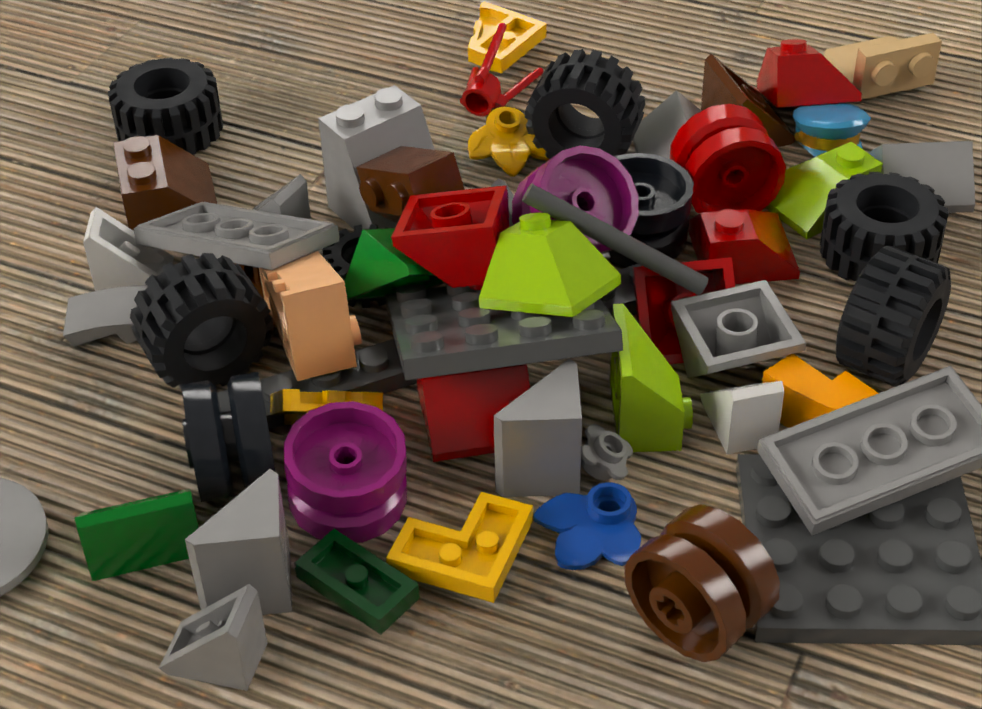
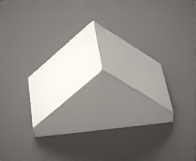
[83,207,174,291]
[700,381,785,454]

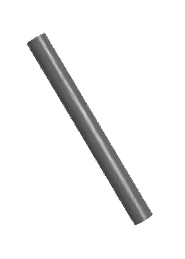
[522,183,708,295]

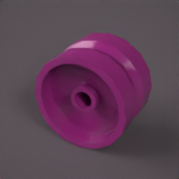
[512,145,639,254]
[284,401,407,543]

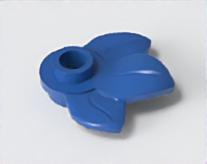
[533,482,641,570]

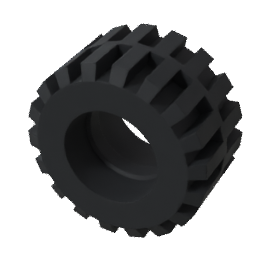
[525,49,645,159]
[108,58,223,155]
[820,172,948,281]
[836,245,951,387]
[130,253,273,390]

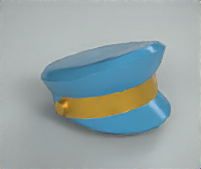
[792,103,871,157]

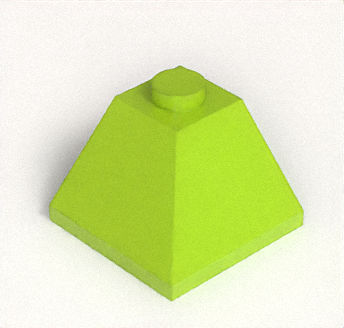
[765,141,883,239]
[479,212,621,317]
[609,303,693,452]

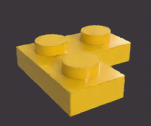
[386,492,533,603]

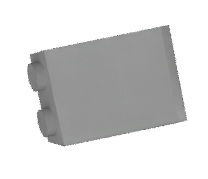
[318,85,435,230]

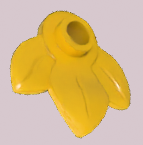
[468,107,550,177]

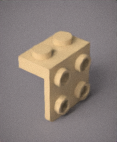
[824,32,942,100]

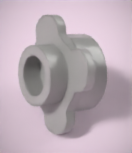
[581,424,633,480]

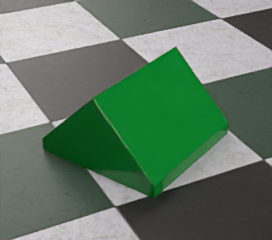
[345,228,445,300]
[74,488,199,582]

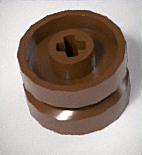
[624,504,780,662]

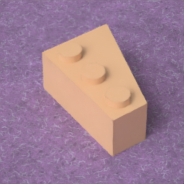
[259,251,362,381]

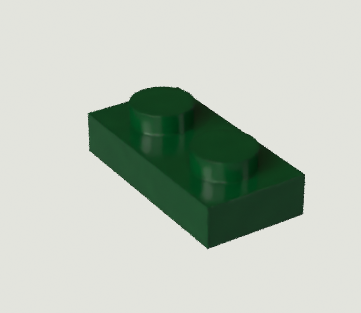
[294,529,420,635]

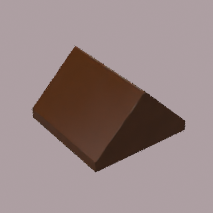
[701,54,796,147]

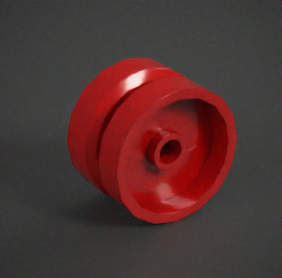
[670,104,786,214]

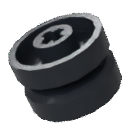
[608,153,694,266]
[182,372,276,502]

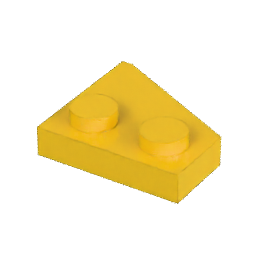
[468,1,547,74]
[270,389,383,425]

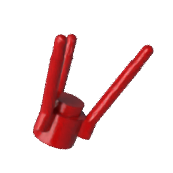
[460,23,544,116]

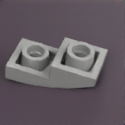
[63,286,147,347]

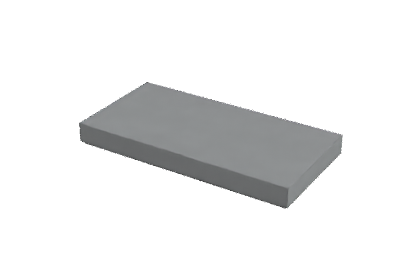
[134,201,339,270]
[757,366,982,535]

